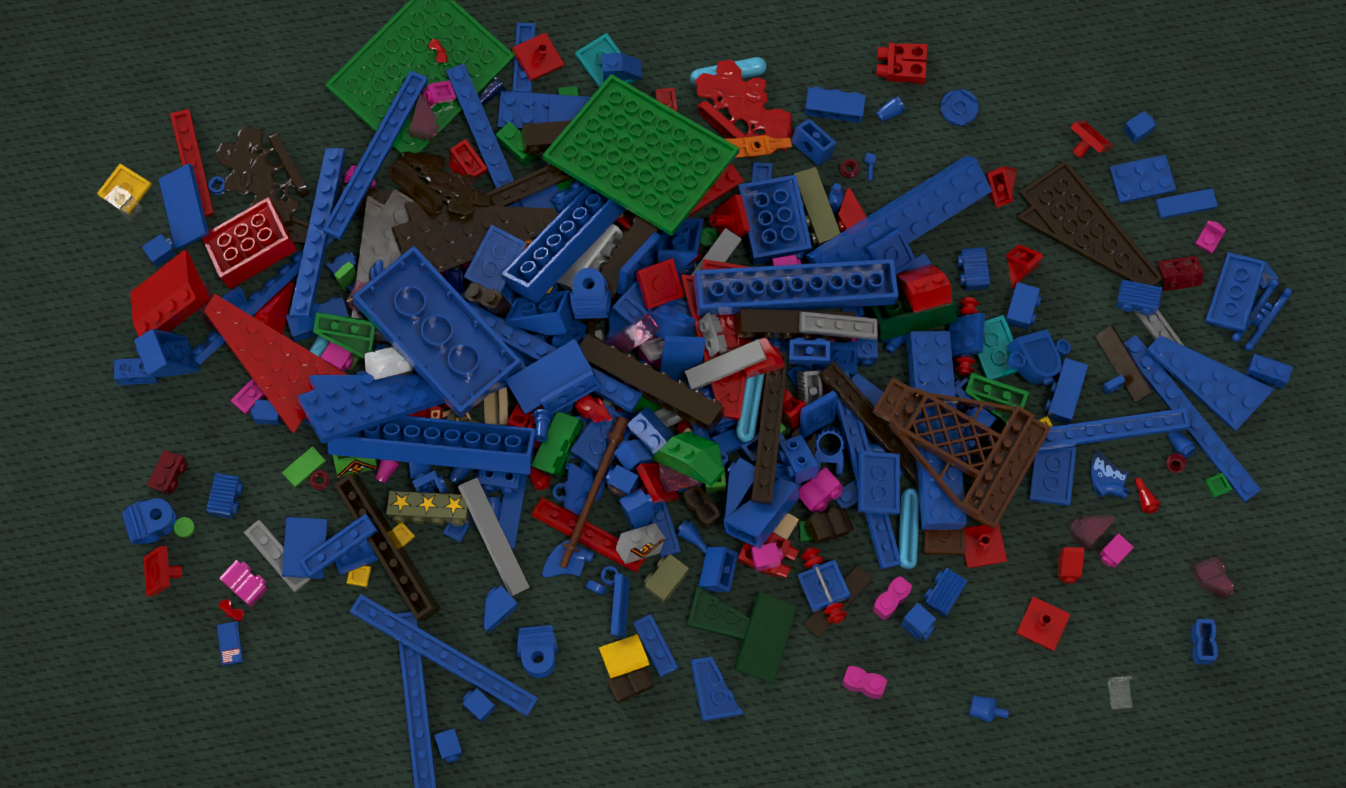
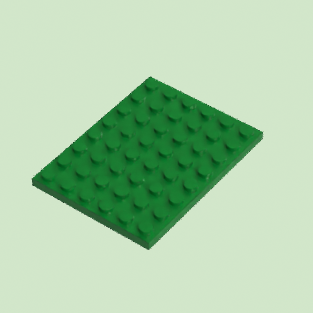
[325,0,515,157]
[543,74,739,236]

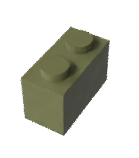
[644,554,689,604]

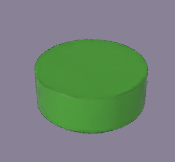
[174,517,195,538]

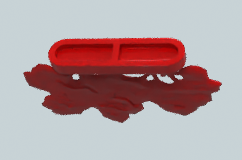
[695,60,792,159]

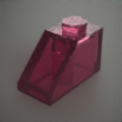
[409,94,440,142]
[1068,515,1116,551]

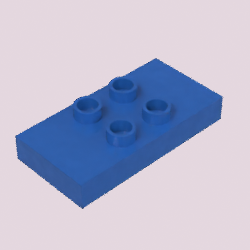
[353,246,521,419]

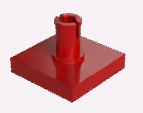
[512,32,564,82]
[1070,120,1113,158]
[710,195,751,238]
[635,258,684,309]
[636,463,680,503]
[964,522,1007,569]
[143,546,182,597]
[1016,597,1070,651]

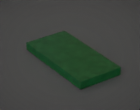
[735,592,796,684]

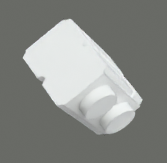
[365,347,412,380]

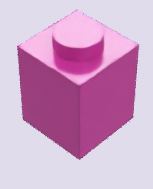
[321,341,354,372]
[1099,533,1134,568]
[751,542,783,572]

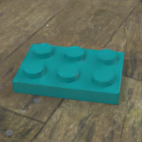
[575,33,638,88]
[976,315,1019,380]

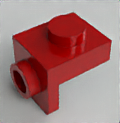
[655,87,678,111]

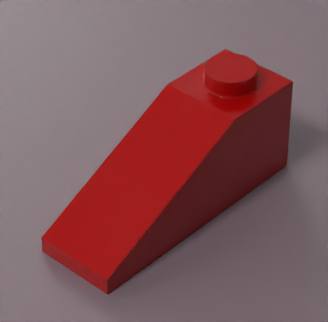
[255,282,294,335]

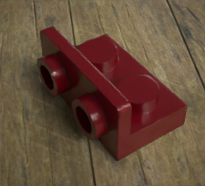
[1158,256,1203,291]
[147,450,187,496]

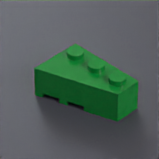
[313,311,376,359]
[965,373,1029,425]
[531,411,584,477]

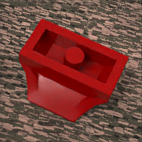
[449,139,488,178]
[743,338,785,379]

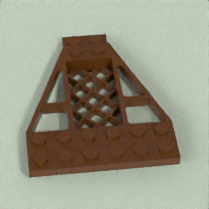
[872,377,1051,530]

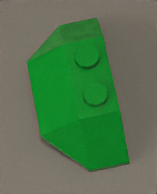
[652,431,724,487]

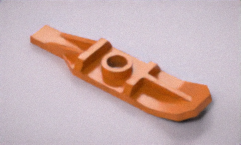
[725,135,792,158]

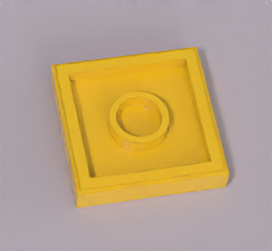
[97,164,152,215]
[599,634,649,679]

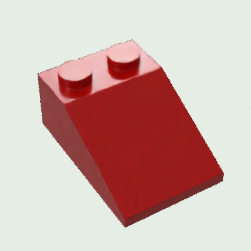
[896,264,952,312]

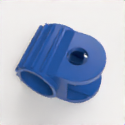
[570,268,611,319]
[815,425,845,477]
[122,498,177,545]
[517,625,559,678]

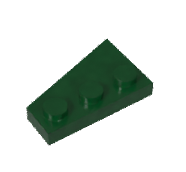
[687,586,750,640]

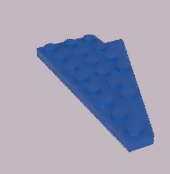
[298,374,445,444]

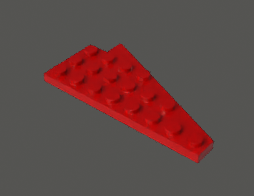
[681,259,752,421]
[204,294,348,434]

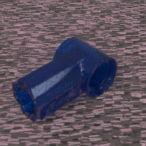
[446,269,467,302]

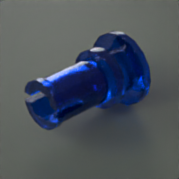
[478,76,507,106]

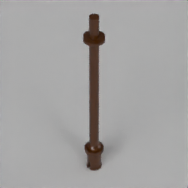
[559,416,629,569]

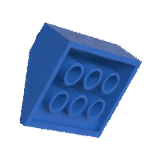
[737,175,812,265]

